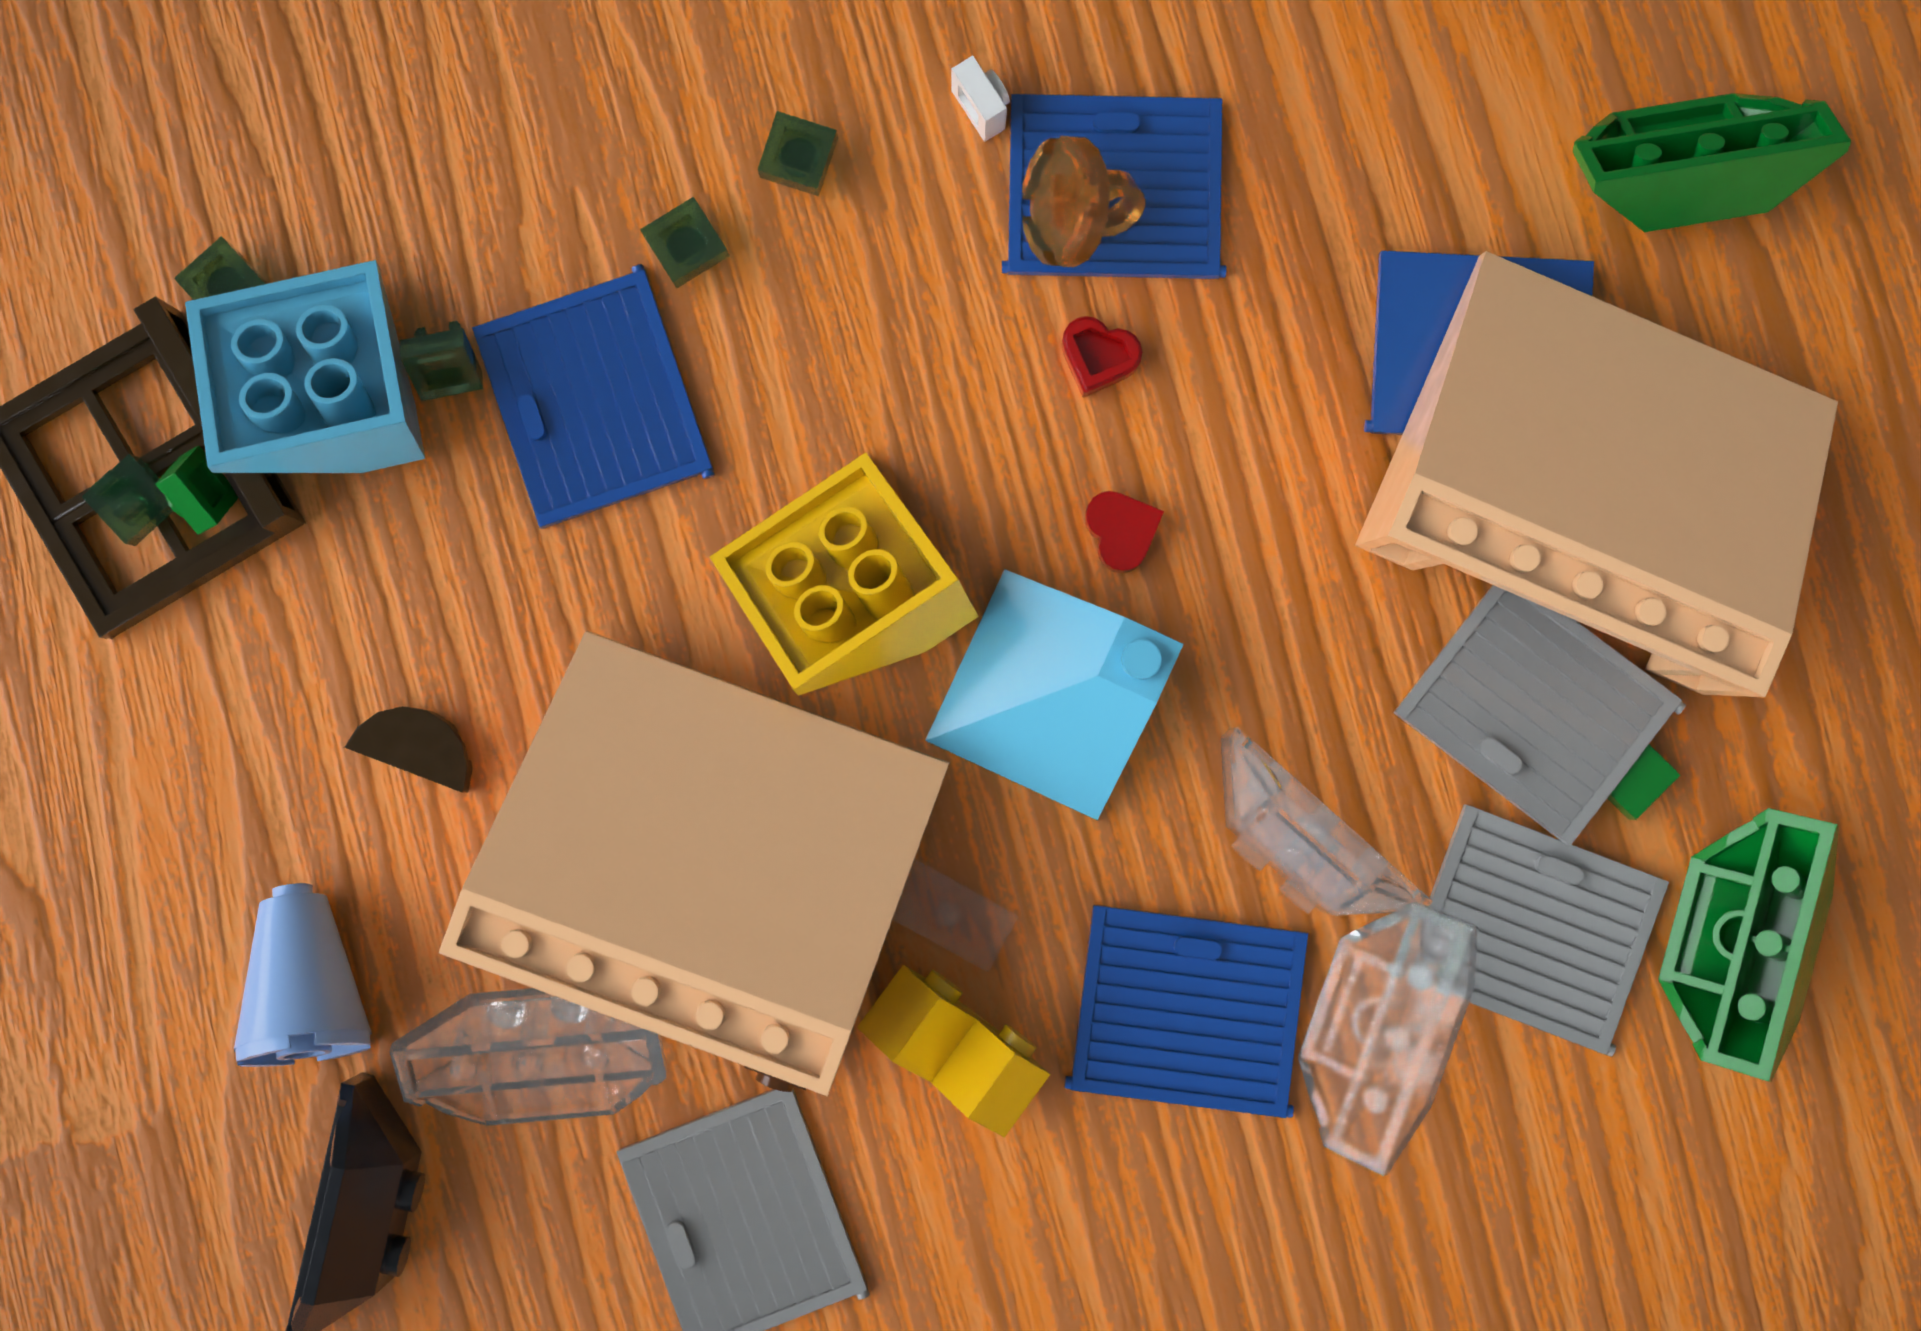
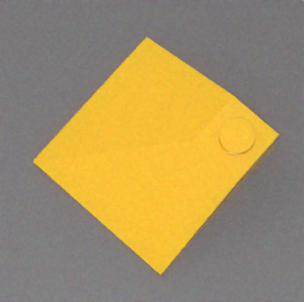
[710,452,979,696]

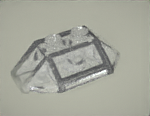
[1221,727,1433,916]
[1298,902,1478,1176]
[389,988,668,1126]

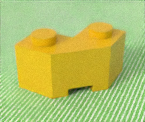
[857,965,1051,1138]

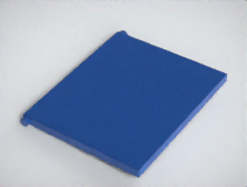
[1002,94,1226,279]
[1364,251,1594,435]
[472,264,715,529]
[1064,905,1308,1118]

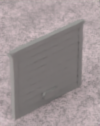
[1393,585,1686,846]
[1396,804,1669,1057]
[616,1089,870,1331]

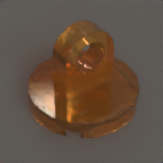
[1022,135,1146,267]

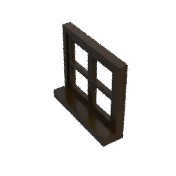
[0,296,306,639]

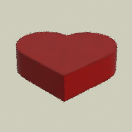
[1061,316,1143,397]
[1084,491,1164,573]

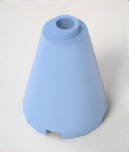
[234,883,372,1067]

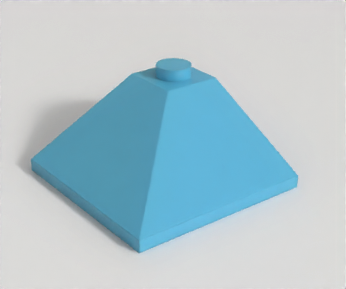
[185,260,425,473]
[925,569,1184,820]

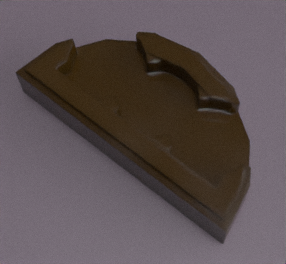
[344,706,473,793]

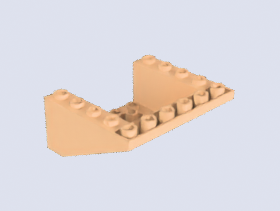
[1355,251,1838,697]
[439,631,950,1096]

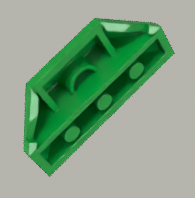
[1572,93,1851,232]
[1658,808,1839,1082]

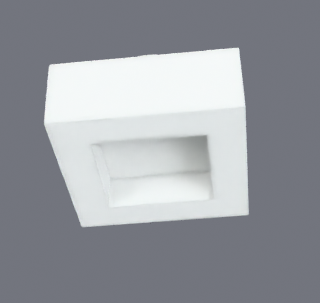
[951,55,1010,142]

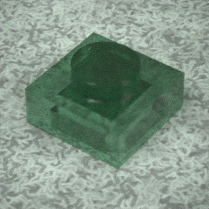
[757,111,838,196]
[640,196,730,288]
[174,236,268,300]

